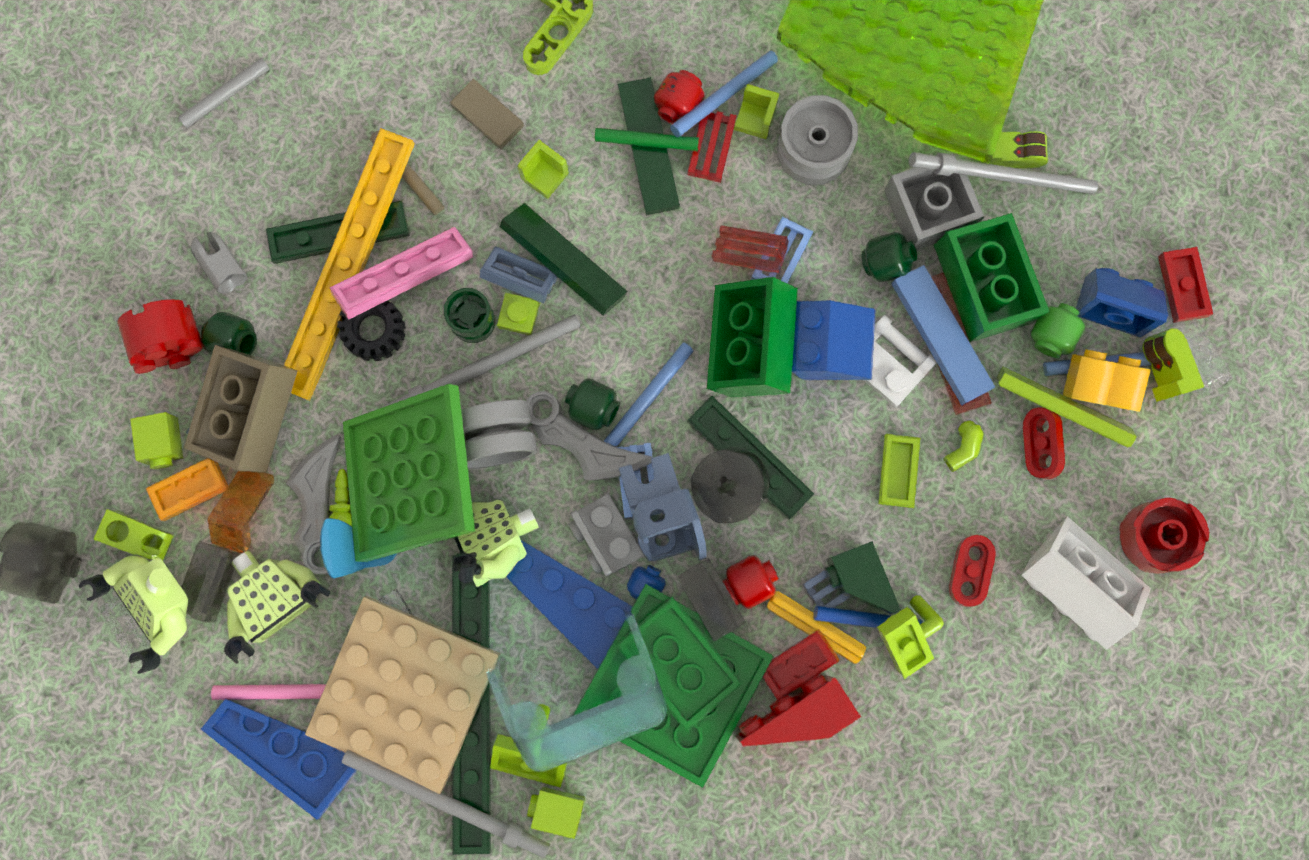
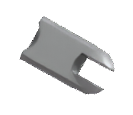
[191,232,247,294]

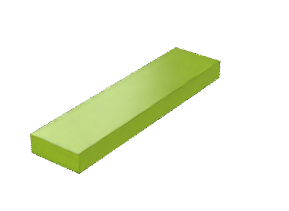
[997,366,1137,448]

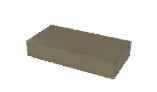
[450,78,524,150]

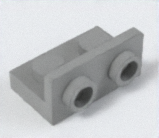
[568,493,644,577]

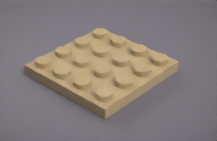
[305,596,501,794]

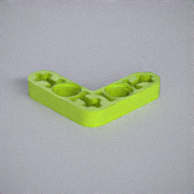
[523,0,594,75]

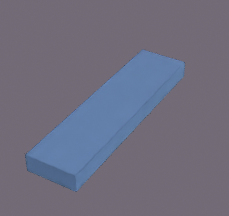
[891,265,995,405]

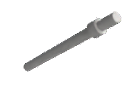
[909,152,1098,194]
[384,314,581,407]
[341,750,551,858]

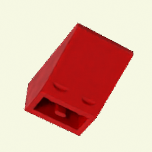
[736,675,861,747]

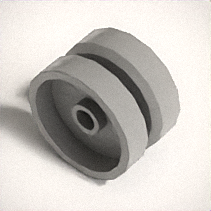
[777,95,858,185]
[461,400,537,469]

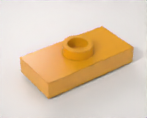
[146,458,230,521]

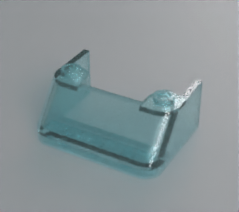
[486,612,667,771]

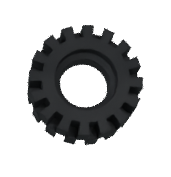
[337,300,406,361]

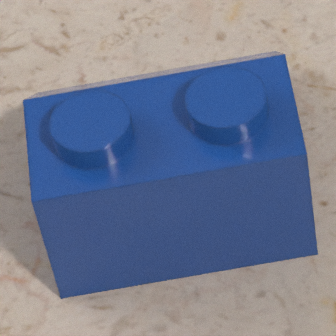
[1076,268,1168,338]
[792,300,875,380]

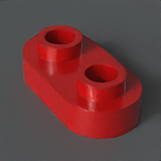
[1023,407,1065,479]
[949,535,996,607]

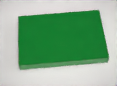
[615,596,743,732]

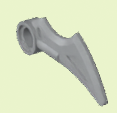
[526,391,652,480]
[286,435,341,576]

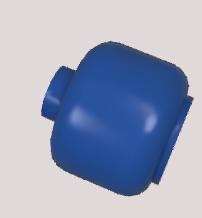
[627,565,666,599]

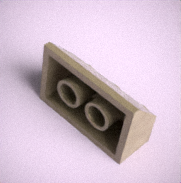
[184,345,298,473]

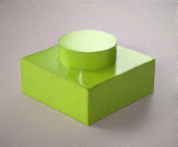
[497,292,540,336]

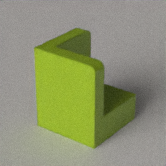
[734,84,780,140]
[517,140,569,199]

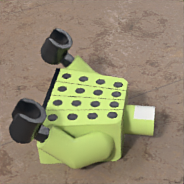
[452,500,539,587]
[224,551,330,664]
[79,555,188,674]

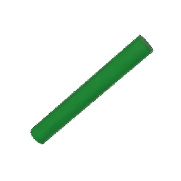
[595,128,699,151]

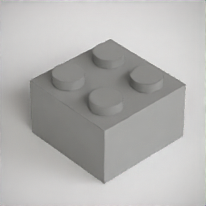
[885,153,984,250]

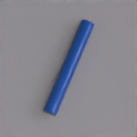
[813,606,923,628]

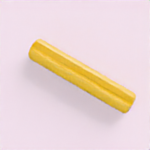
[767,591,866,664]

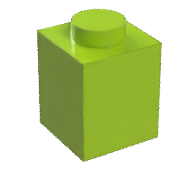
[130,412,184,469]
[527,787,586,839]

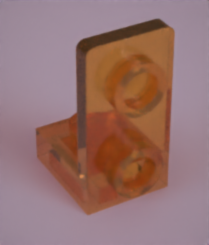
[207,471,274,554]

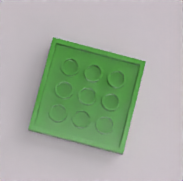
[343,384,475,562]

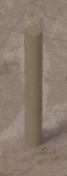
[370,131,445,216]

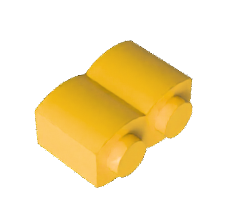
[1063,349,1150,412]

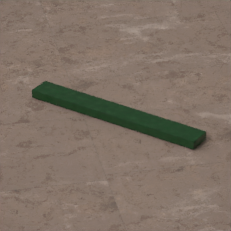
[452,555,491,855]

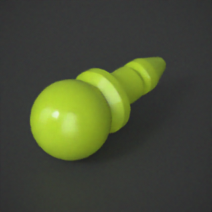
[329,469,352,527]

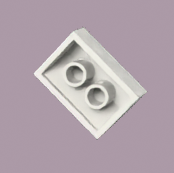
[1021,516,1151,650]

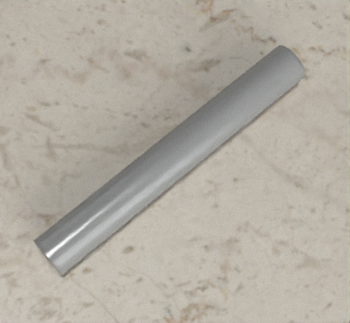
[178,58,270,128]

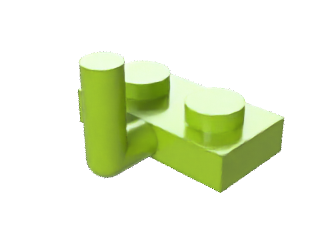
[877,595,944,679]
[490,704,569,788]

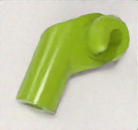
[943,420,984,472]

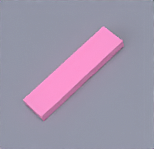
[330,227,473,320]

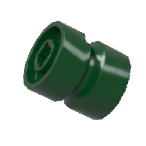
[444,288,496,343]

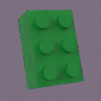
[934,213,1050,342]
[706,277,798,397]

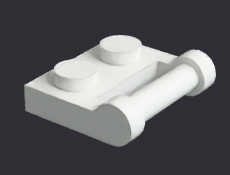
[863,315,937,408]

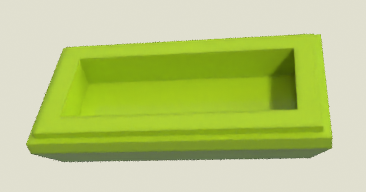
[878,434,921,508]

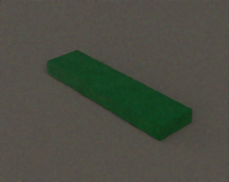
[618,77,680,215]
[266,201,410,264]
[499,203,628,316]
[687,396,814,520]

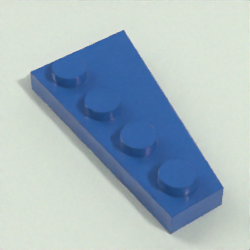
[507,540,632,669]
[201,699,357,820]

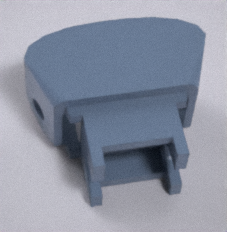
[619,453,707,561]

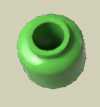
[1031,303,1085,359]

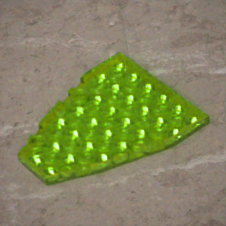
[776,0,1044,164]

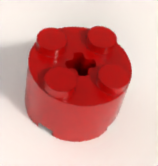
[117,299,203,374]
[1119,497,1210,574]

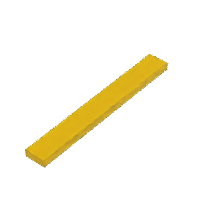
[284,128,415,401]

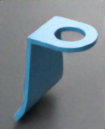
[320,518,397,578]

